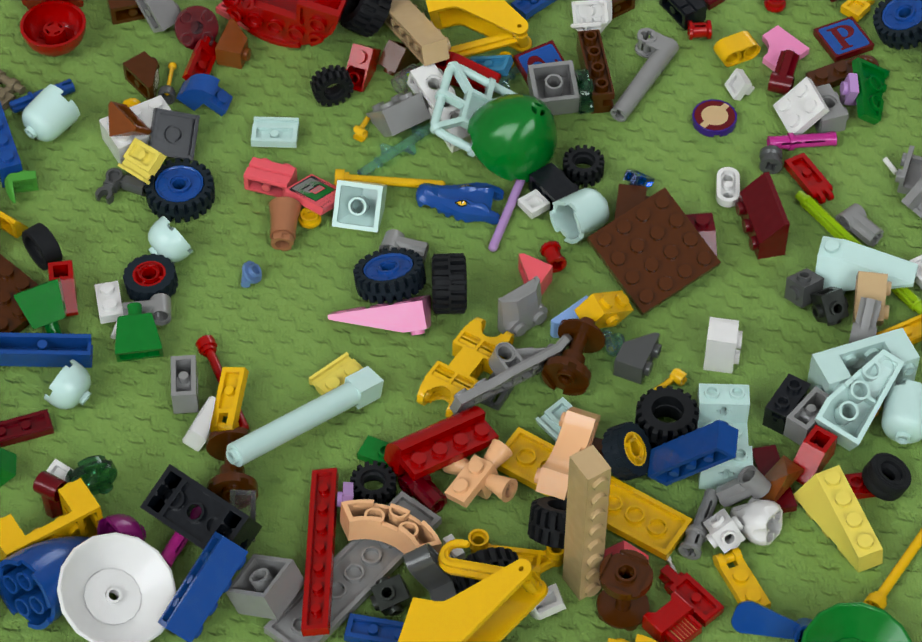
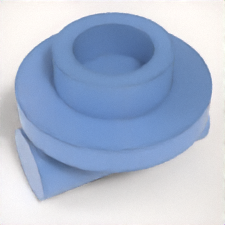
[241,261,262,288]

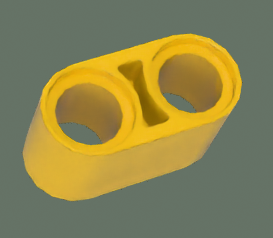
[713,31,761,67]

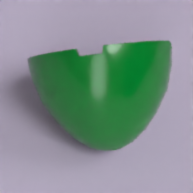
[467,94,557,182]

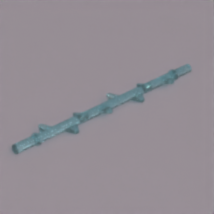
[357,66,520,175]

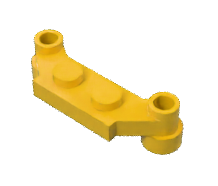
[468,529,564,577]

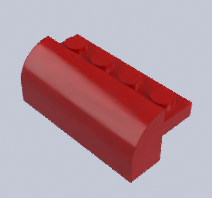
[384,406,499,481]

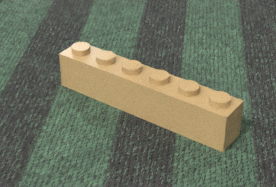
[384,0,451,66]

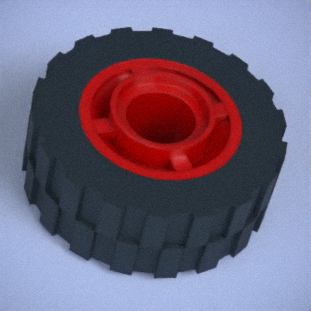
[123,254,178,301]

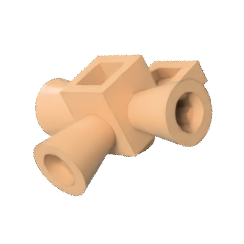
[443,439,518,508]

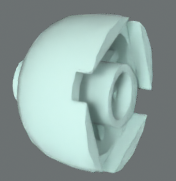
[148,216,194,263]
[44,359,92,410]

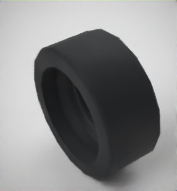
[22,223,63,270]

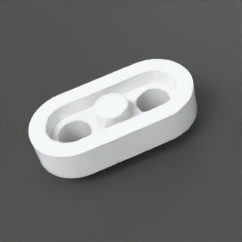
[716,167,740,208]

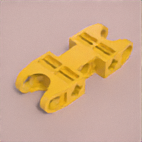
[416,317,514,418]

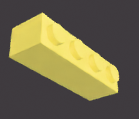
[793,465,883,573]

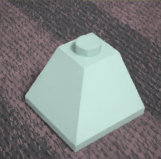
[332,180,387,233]

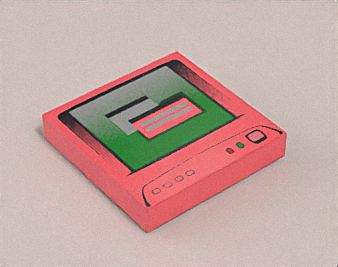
[284,174,336,215]

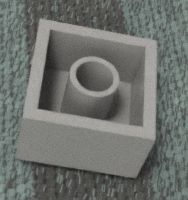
[527,60,580,115]
[226,554,304,620]

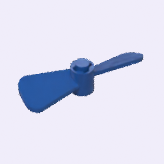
[731,600,812,642]

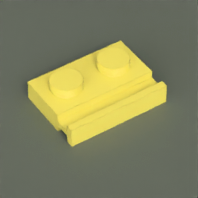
[117,138,167,185]
[309,352,363,395]

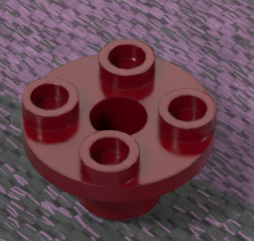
[174,5,219,50]

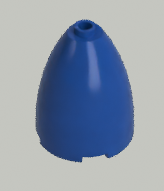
[0,536,90,630]

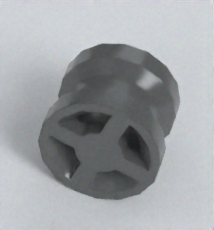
[759,145,783,174]

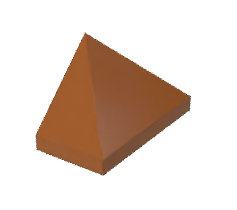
[108,101,152,136]
[760,455,804,502]

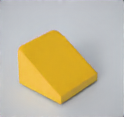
[0,211,28,239]

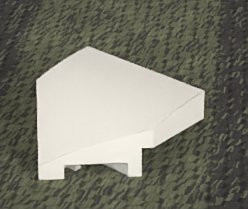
[570,0,612,34]

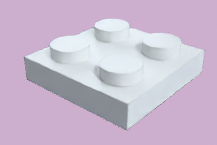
[773,76,830,135]

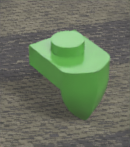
[4,170,39,204]

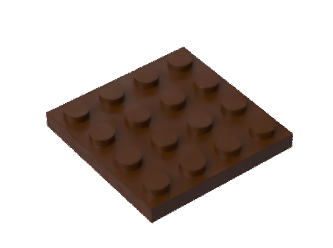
[587,187,721,316]

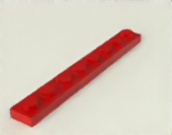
[301,468,339,637]

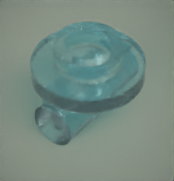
[603,330,625,357]

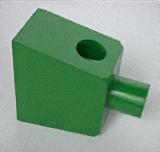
[13,278,67,333]
[115,302,164,362]

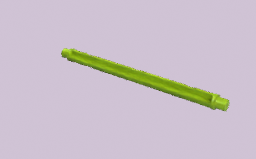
[795,190,922,315]

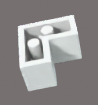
[703,317,743,374]

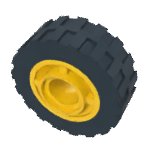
[602,422,652,481]

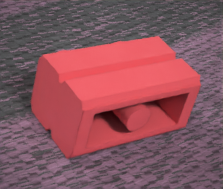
[243,157,298,197]

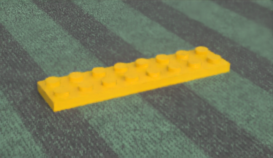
[497,427,693,561]

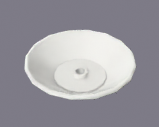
[57,532,177,642]

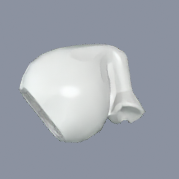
[730,497,783,546]

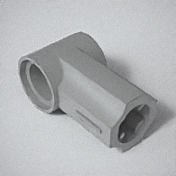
[835,203,884,247]
[379,229,429,263]
[123,293,171,326]
[849,297,882,343]
[716,465,771,508]

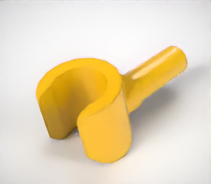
[353,116,370,143]
[654,368,687,390]

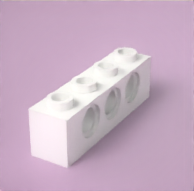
[407,63,472,153]

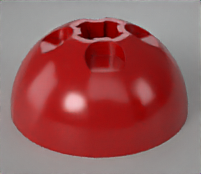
[20,1,86,57]

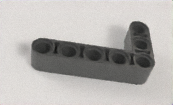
[403,543,460,601]

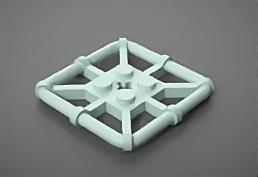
[429,61,518,157]

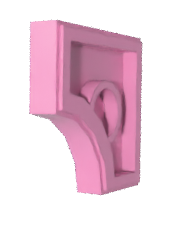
[762,25,810,72]

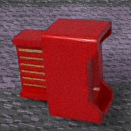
[642,591,703,642]

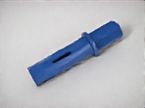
[9,79,75,113]

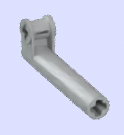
[610,28,679,122]

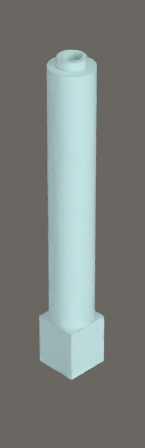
[226,366,384,467]

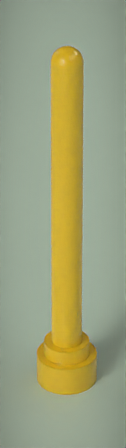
[334,169,446,188]
[863,528,922,610]

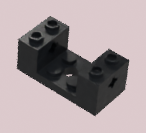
[140,464,262,550]

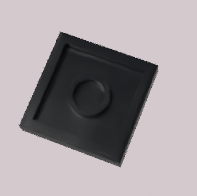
[148,108,200,161]

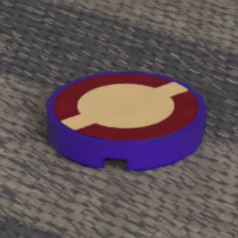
[692,99,737,137]

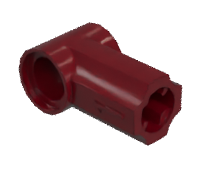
[767,50,800,95]
[33,471,67,518]
[398,473,447,514]

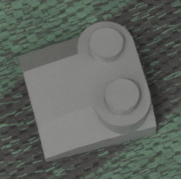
[497,276,548,337]

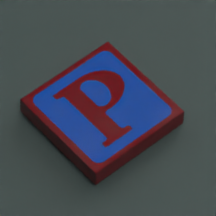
[813,16,874,62]
[513,40,564,85]

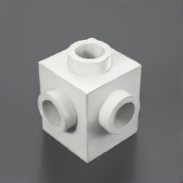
[703,508,746,554]

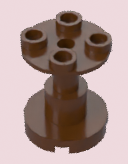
[541,317,606,396]
[206,427,258,509]
[597,549,653,631]

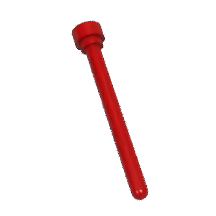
[196,335,249,430]

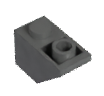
[613,332,662,384]

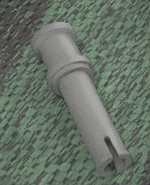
[678,488,719,560]

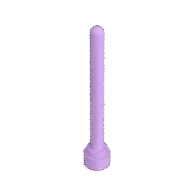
[488,179,525,252]

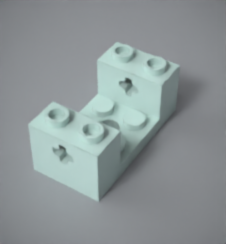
[807,328,920,395]
[696,383,753,490]

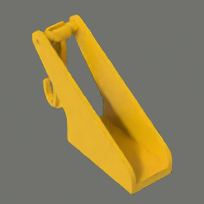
[426,0,532,57]
[398,539,548,642]

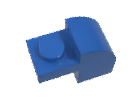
[176,73,233,116]

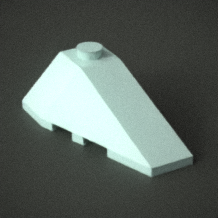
[815,236,918,294]
[814,349,905,451]

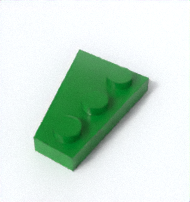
[852,57,890,125]

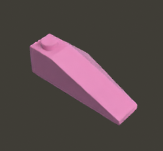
[328,295,431,335]

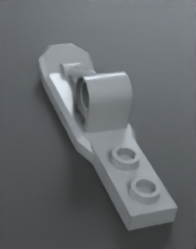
[450,334,572,414]

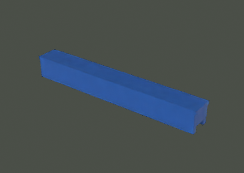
[0,332,93,368]

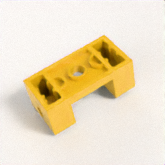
[0,478,103,562]

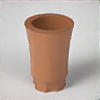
[269,197,302,251]

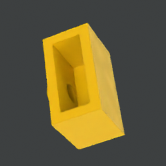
[574,290,634,329]

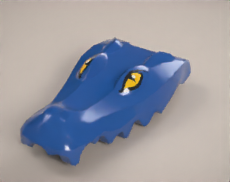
[416,182,504,225]

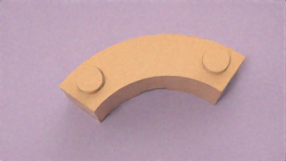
[534,407,601,500]
[340,499,442,554]

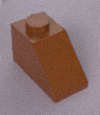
[215,18,251,69]

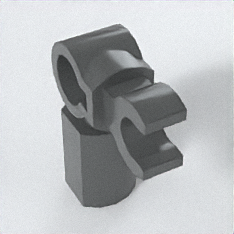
[95,168,146,205]

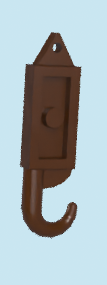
[806,54,879,88]

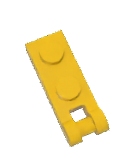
[210,367,249,432]
[713,547,771,609]

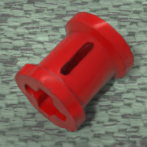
[687,20,712,40]
[540,241,567,273]

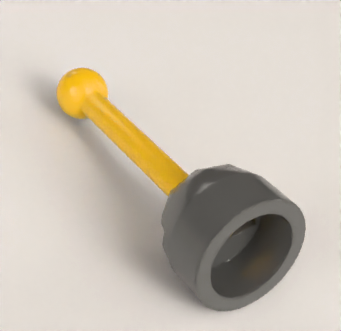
[157,62,177,105]

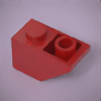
[346,43,381,92]
[48,260,78,316]
[793,425,838,485]

